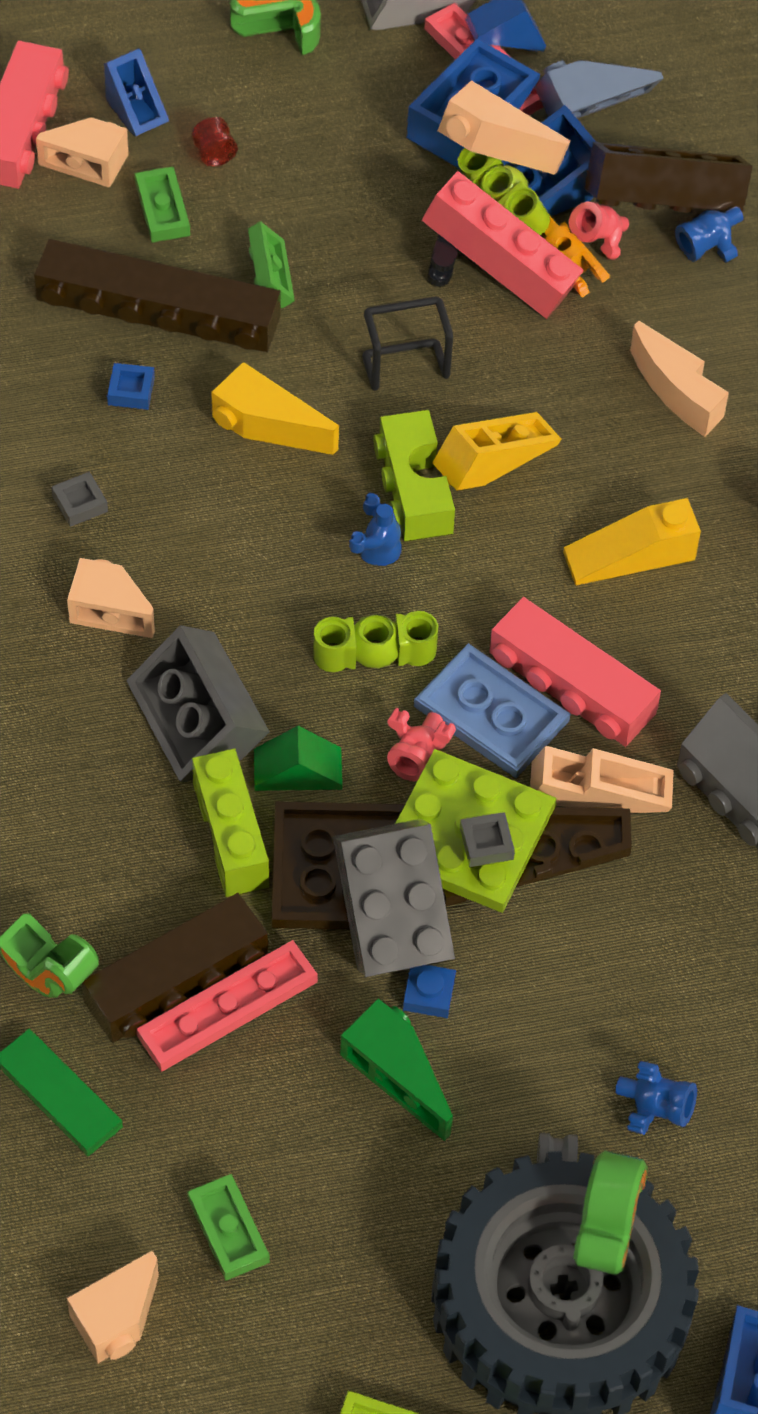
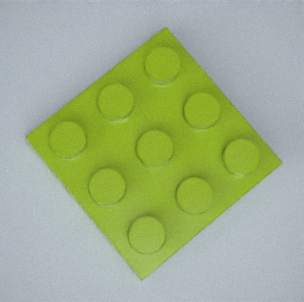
[395,749,557,913]

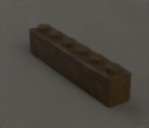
[34,239,281,353]

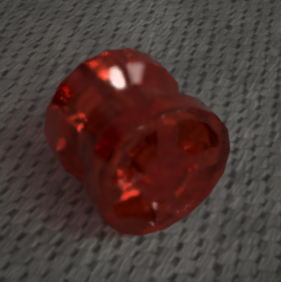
[191,117,238,167]

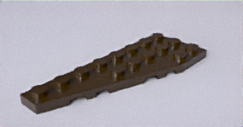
[272,801,632,929]

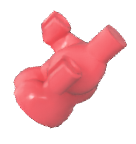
[569,201,629,260]
[387,708,456,782]

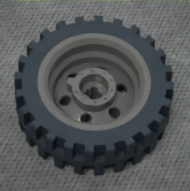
[431,1151,699,1414]

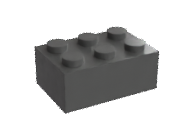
[333,819,455,977]

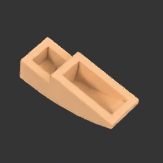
[630,321,729,437]
[530,746,674,813]

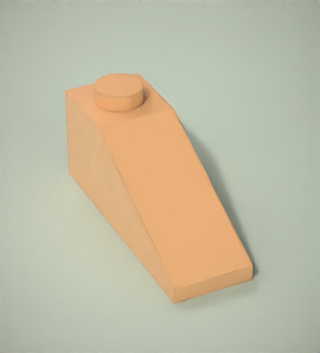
[438,81,570,175]

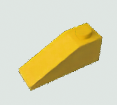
[211,362,339,455]
[432,412,562,491]
[563,498,701,586]

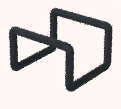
[362,296,453,391]

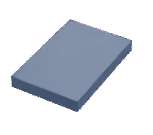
[414,643,570,778]

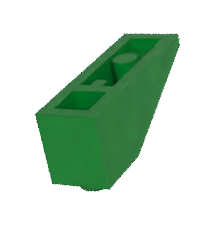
[340,998,453,1141]

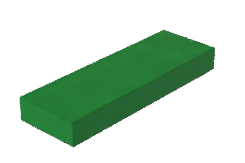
[0,1028,123,1157]

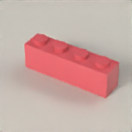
[0,41,69,189]
[421,171,584,319]
[489,597,661,747]

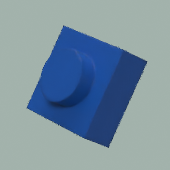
[107,363,155,410]
[403,965,456,1018]

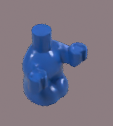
[675,206,744,263]
[349,493,402,566]
[616,1061,697,1135]

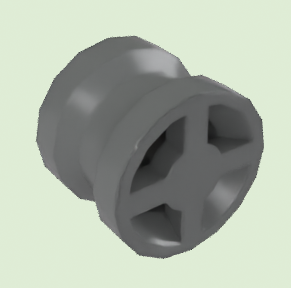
[537,1132,578,1164]

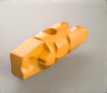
[541,217,610,298]

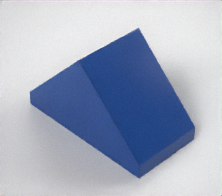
[465,0,546,52]
[104,48,169,136]

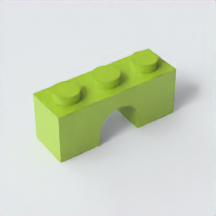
[373,410,455,541]
[192,748,269,897]

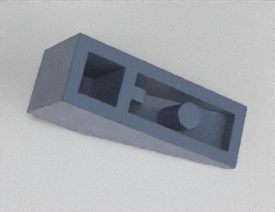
[535,60,664,119]

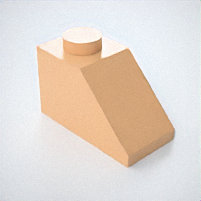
[36,117,128,188]
[67,558,155,638]
[67,1251,159,1363]

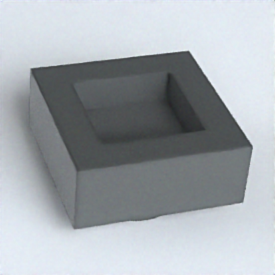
[52,471,108,527]
[460,812,515,867]

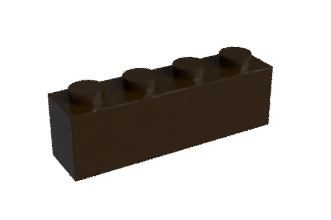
[584,142,753,213]
[82,893,268,1044]

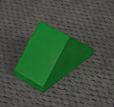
[254,726,343,791]

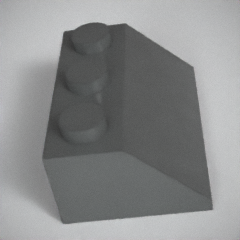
[126,625,270,782]
[677,693,758,849]

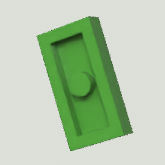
[135,167,190,242]
[248,221,295,308]
[188,1174,270,1281]

